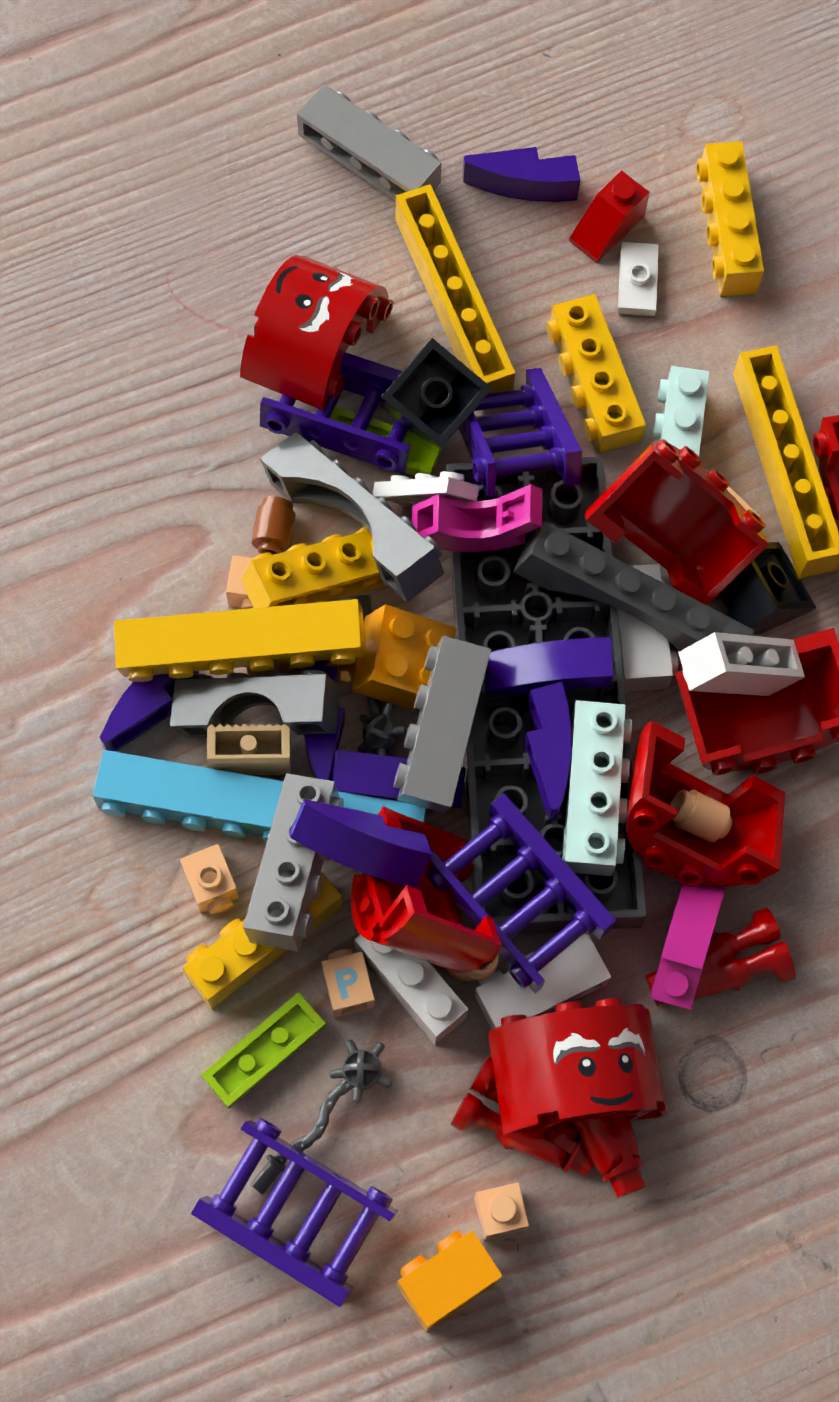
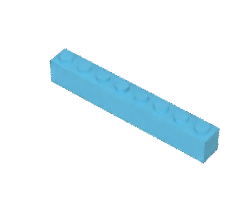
[93,750,426,843]

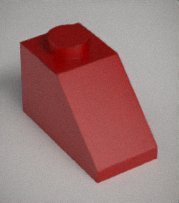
[569,170,650,263]

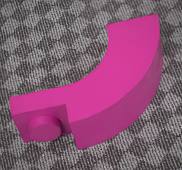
[412,484,542,552]
[650,885,726,1010]

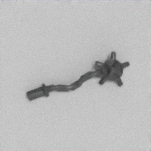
[355,595,407,756]
[250,1040,392,1195]

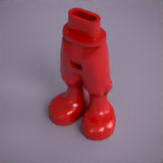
[645,907,796,1006]
[450,1055,594,1177]
[574,1116,646,1198]

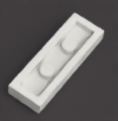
[373,472,479,506]

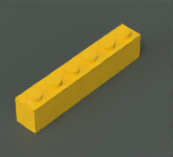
[395,184,516,394]
[733,345,839,579]
[114,599,366,682]

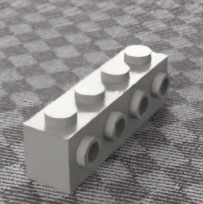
[297,84,442,201]
[393,635,491,813]
[243,773,344,952]

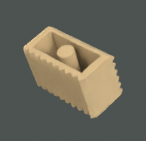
[207,723,292,776]

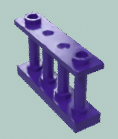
[260,352,410,475]
[459,368,582,497]
[425,793,616,994]
[191,1118,398,1307]

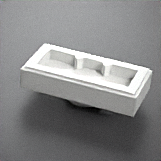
[617,242,659,316]

